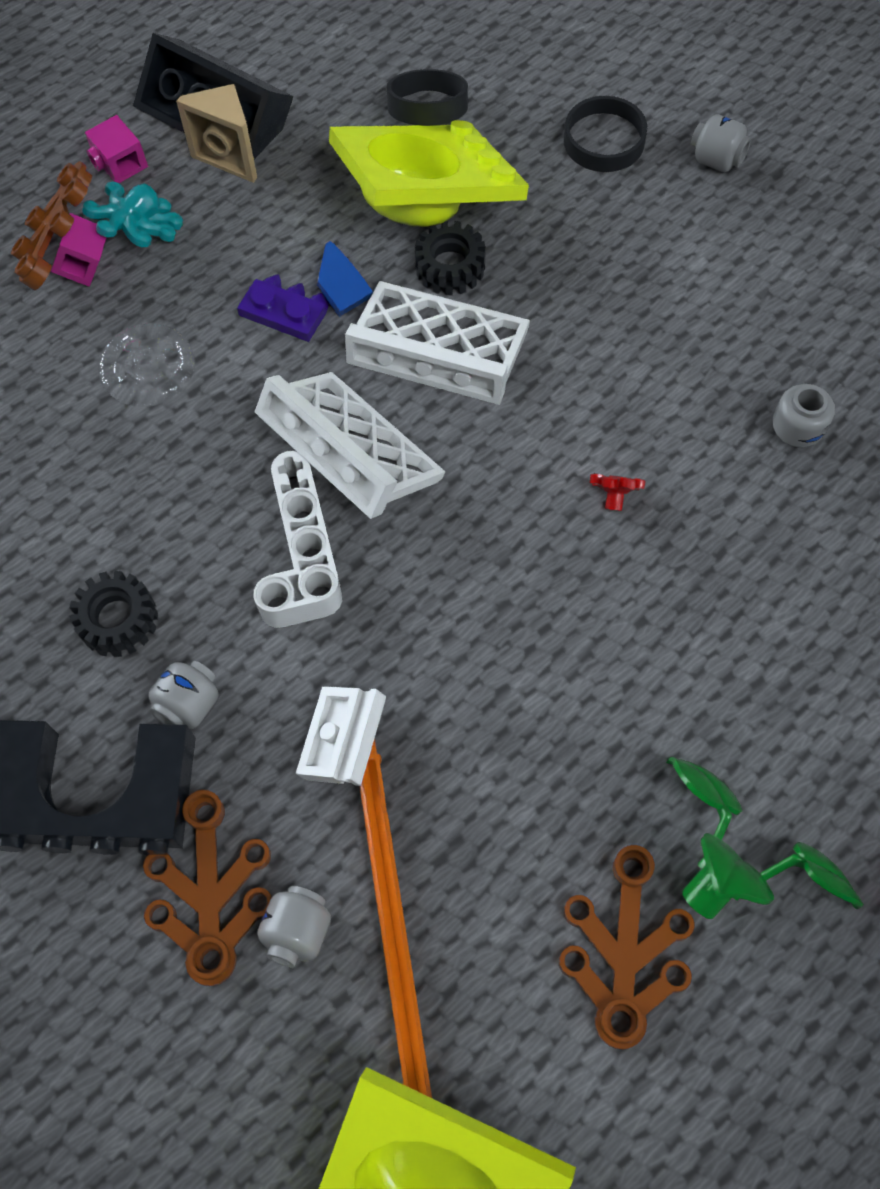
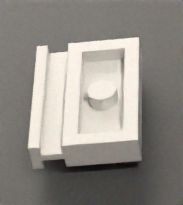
[296,687,386,786]

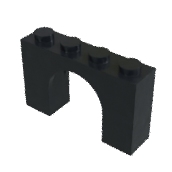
[0,720,196,855]

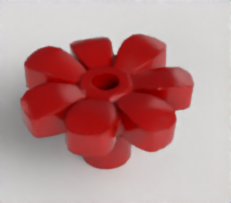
[589,473,646,511]

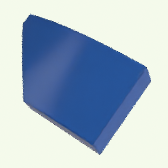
[317,241,373,317]

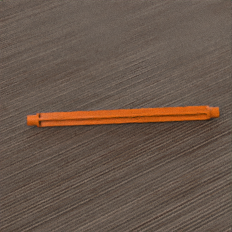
[359,738,432,1098]

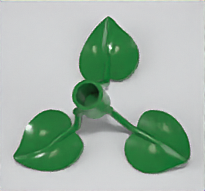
[666,757,864,919]

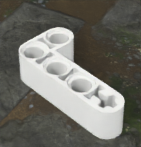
[254,451,342,628]

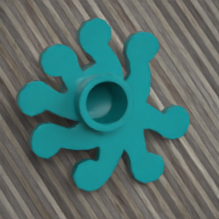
[82,181,183,248]

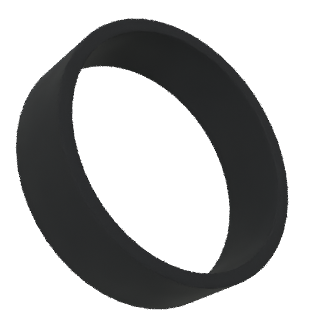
[387,69,468,126]
[564,96,648,172]

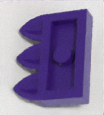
[237,274,329,342]

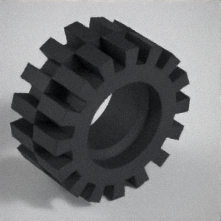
[415,221,486,296]
[69,571,158,657]

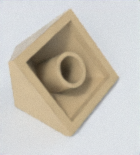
[176,84,257,183]

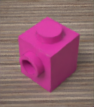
[85,115,148,183]
[51,213,106,287]

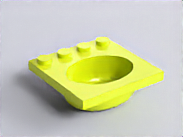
[329,120,529,227]
[319,1067,576,1189]

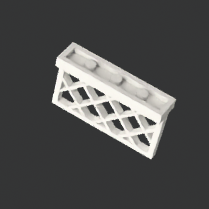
[345,281,530,405]
[255,372,445,519]

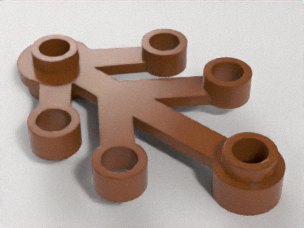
[11,161,92,291]
[143,790,272,986]
[559,845,695,1049]

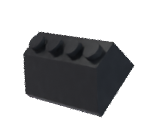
[133,33,294,160]

